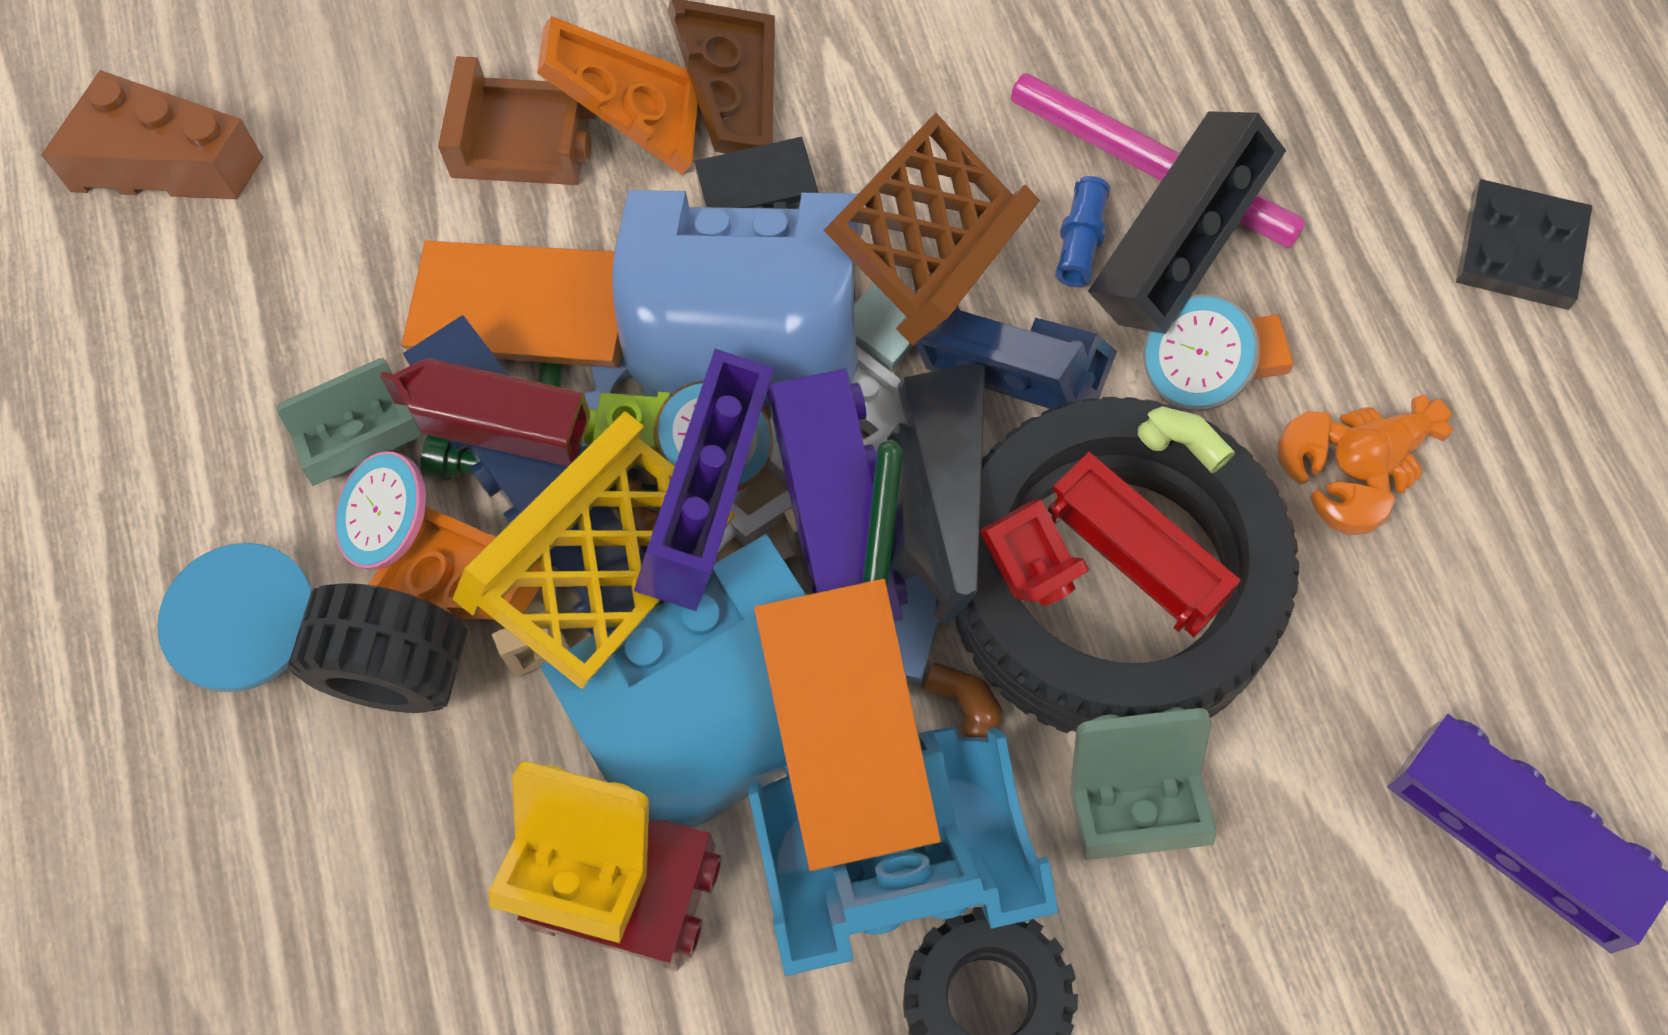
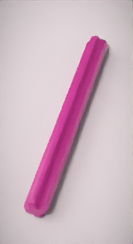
[1011,73,1305,248]

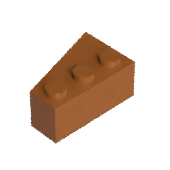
[41,70,264,199]

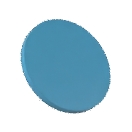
[157,543,312,692]

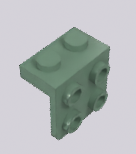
[1070,707,1217,860]

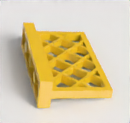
[452,411,735,689]

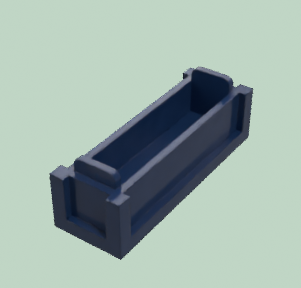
[915,305,1095,409]

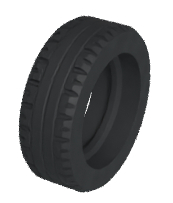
[955,397,1299,734]

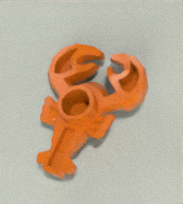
[1278,394,1453,535]

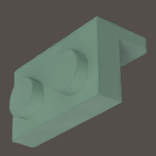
[276,358,422,486]

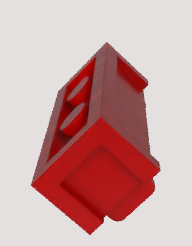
[1048,452,1241,638]

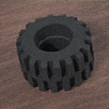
[288,583,468,713]
[903,907,1078,1035]

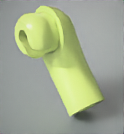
[1138,407,1235,473]

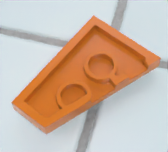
[537,16,698,175]

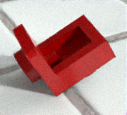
[980,499,1089,606]

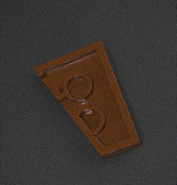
[668,0,775,154]

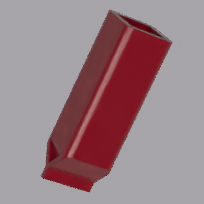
[380,358,590,466]

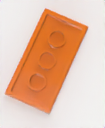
[401,240,622,368]
[754,579,941,871]

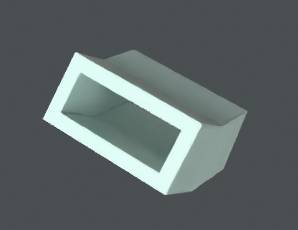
[854,283,915,372]

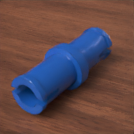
[1055,176,1110,287]

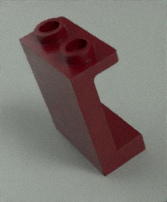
[517,820,722,971]

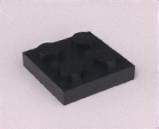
[1455,179,1593,310]

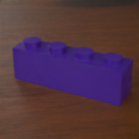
[634,348,774,611]
[767,368,908,621]
[1387,714,1668,954]

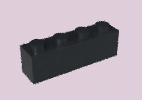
[1088,111,1286,334]

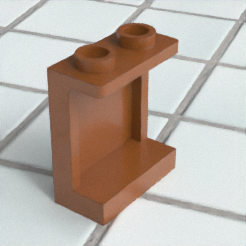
[438,56,597,185]

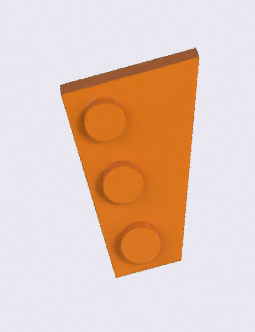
[368,506,553,620]

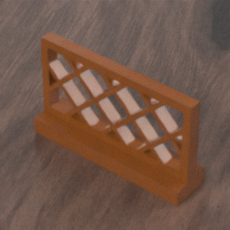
[823,113,1040,346]

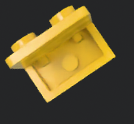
[488,761,649,943]

